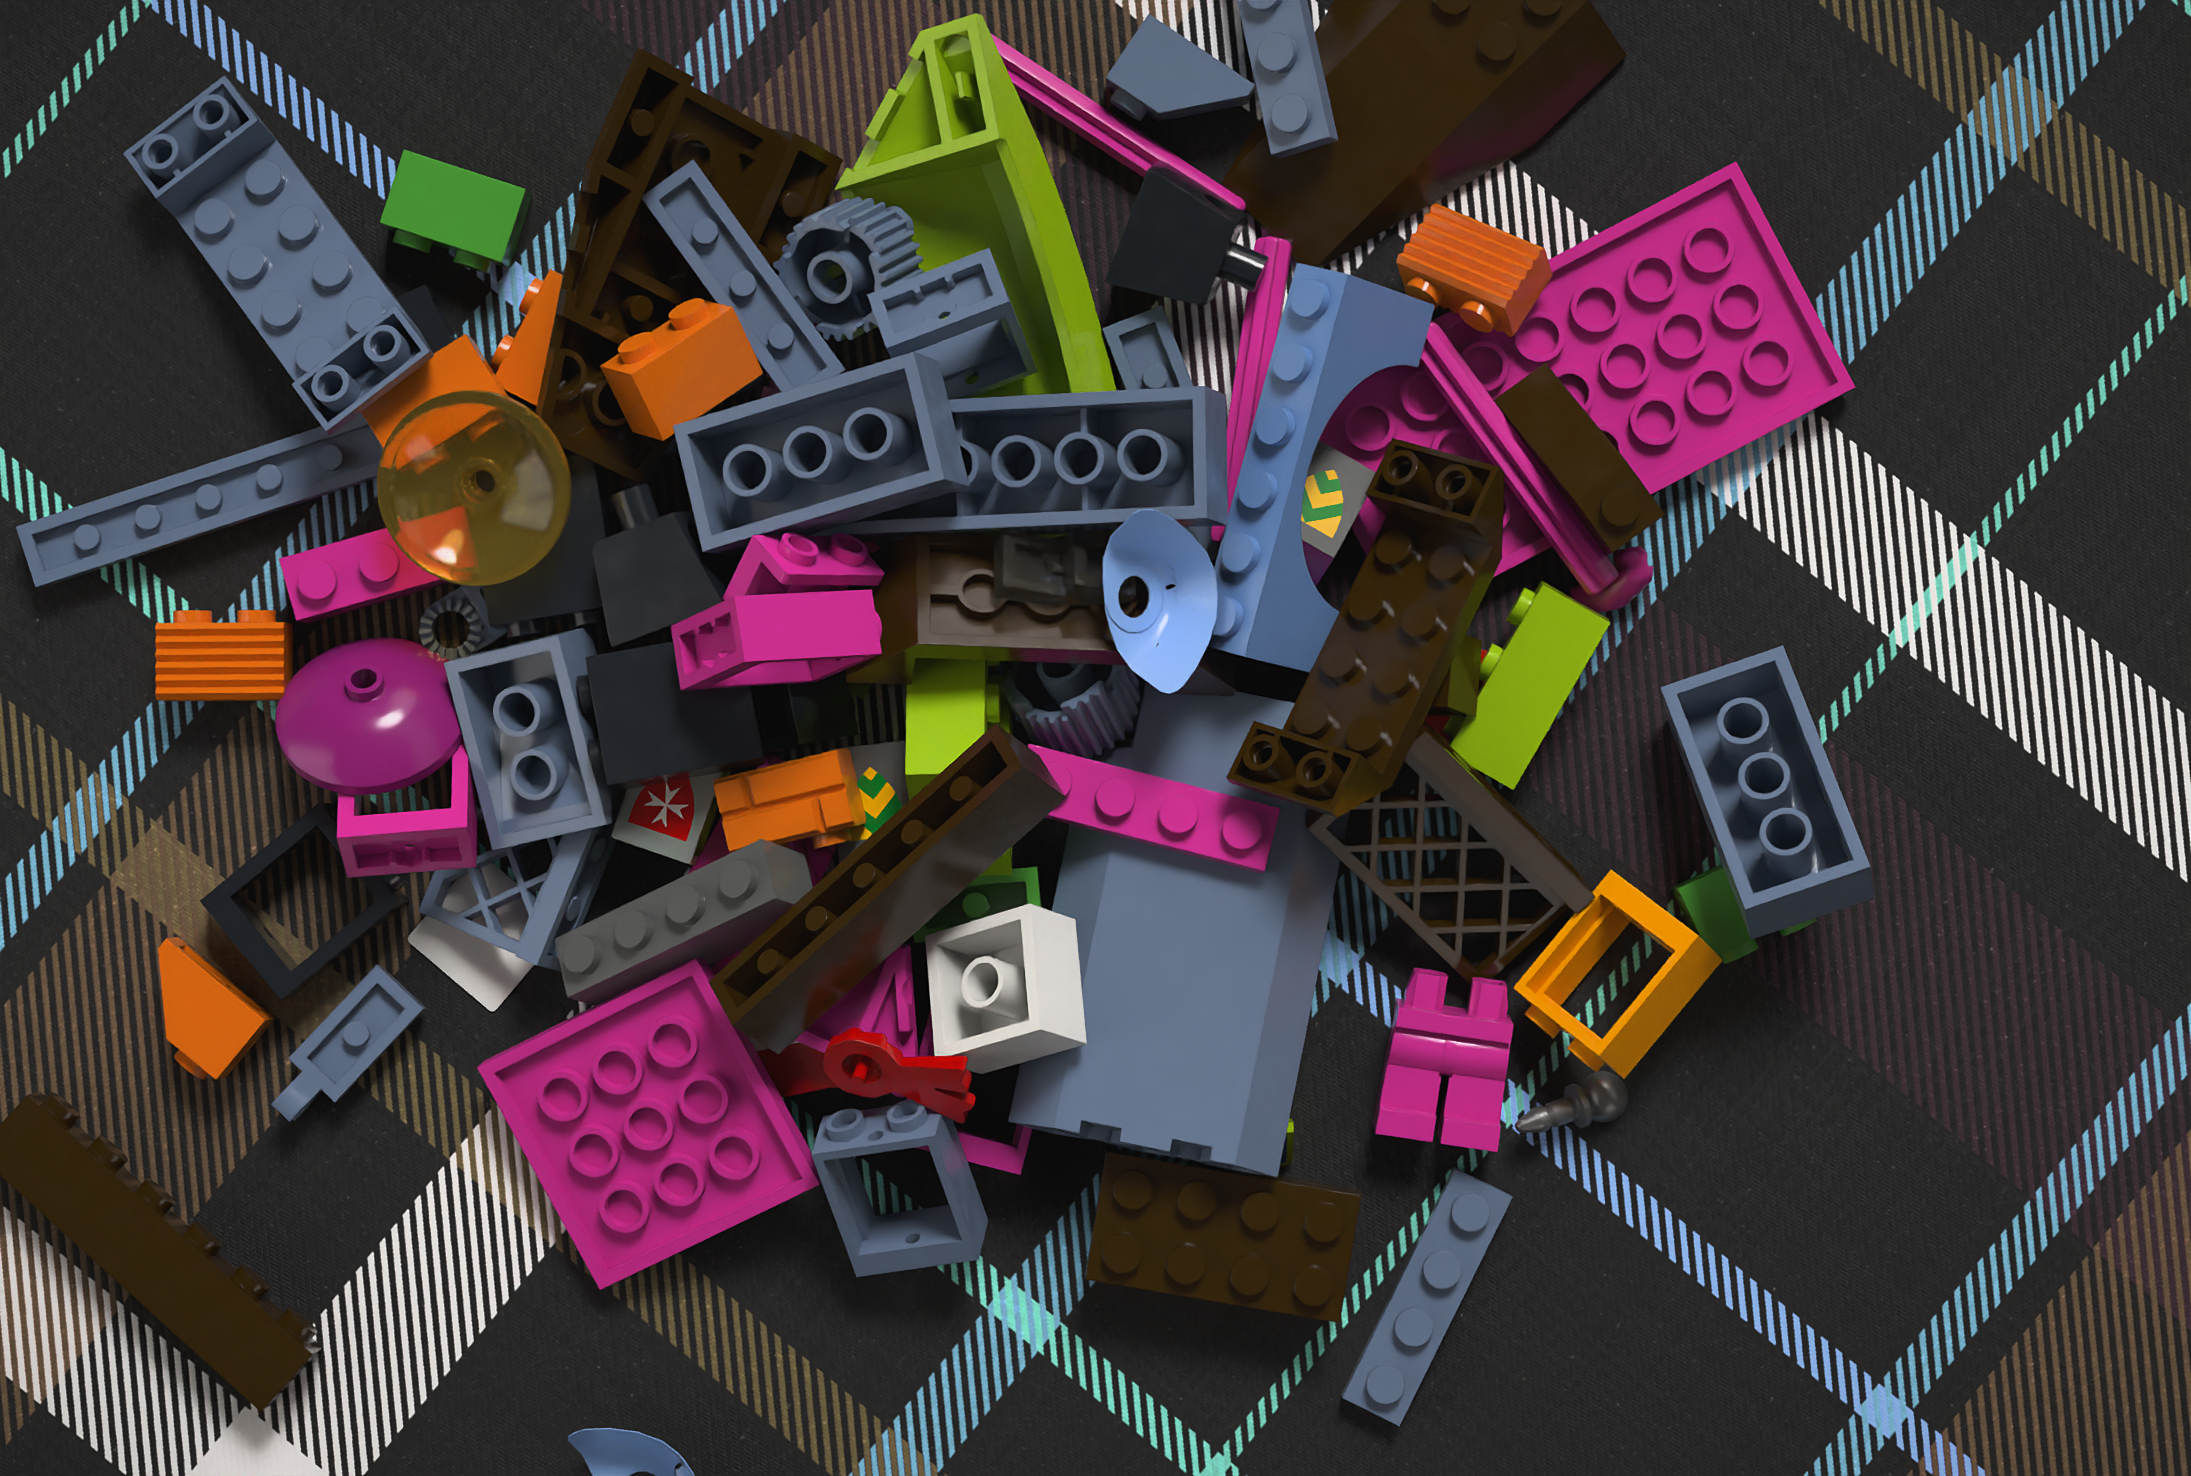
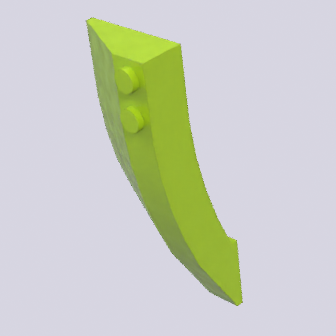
[834,13,1117,540]

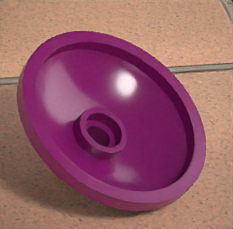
[275,637,463,795]

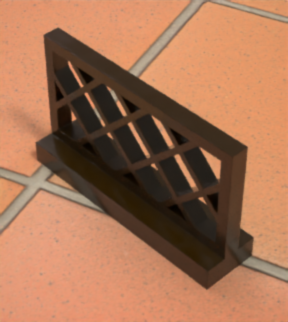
[1305,720,1595,984]

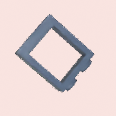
[867,248,1038,400]
[811,1099,988,1277]

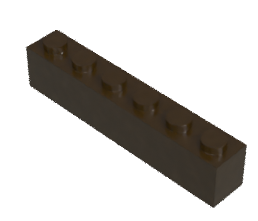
[709,724,1066,1054]
[0,1092,323,1412]

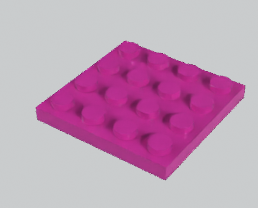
[477,956,821,1290]

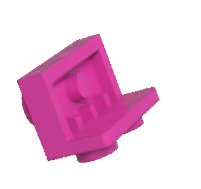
[723,532,885,601]

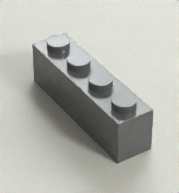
[554,839,813,1006]

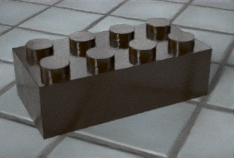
[1085,1147,1361,1323]

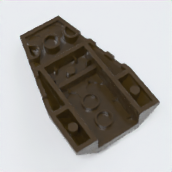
[1220,0,1627,268]
[532,48,843,484]

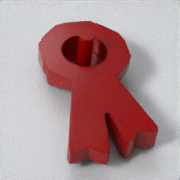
[823,1027,977,1124]

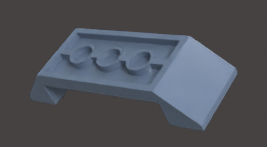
[123,75,434,436]

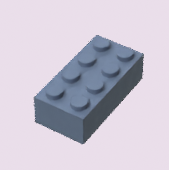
[673,352,970,558]
[1661,645,1875,940]

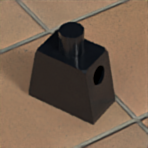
[1105,160,1269,305]
[592,484,731,647]

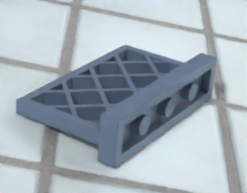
[418,789,627,971]

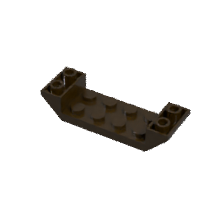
[1226,438,1504,818]
[846,533,1236,696]

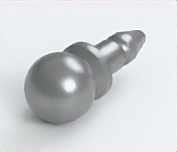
[1515,1071,1628,1133]

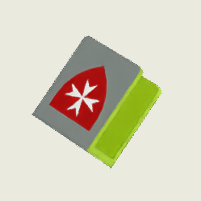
[611,770,732,865]

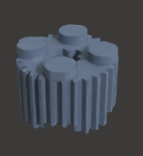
[773,197,923,341]
[1001,661,1145,759]

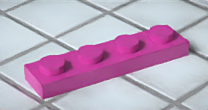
[1028,744,1281,874]

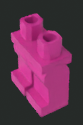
[1373,968,1514,1152]

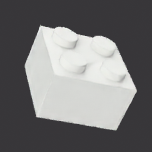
[925,904,1087,1074]

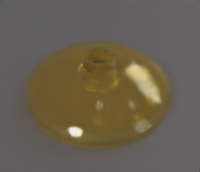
[377,389,572,586]

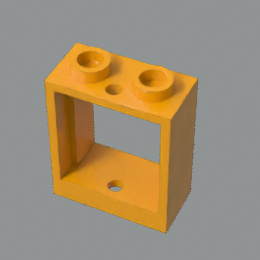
[1513,870,1723,1079]

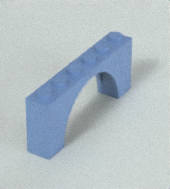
[1208,263,1435,672]

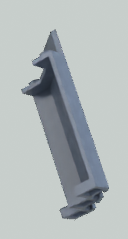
[1008,681,1350,1177]

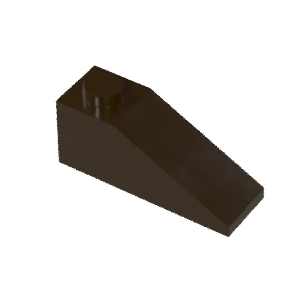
[1493,363,1665,556]

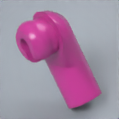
[1568,546,1653,613]

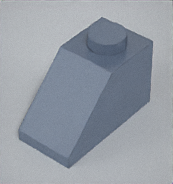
[1106,14,1255,122]

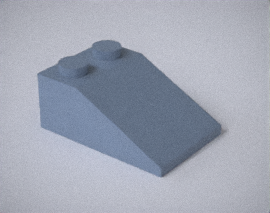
[444,626,612,850]

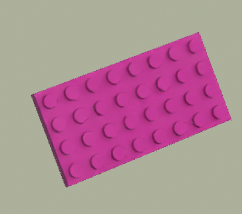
[1319,162,1855,577]

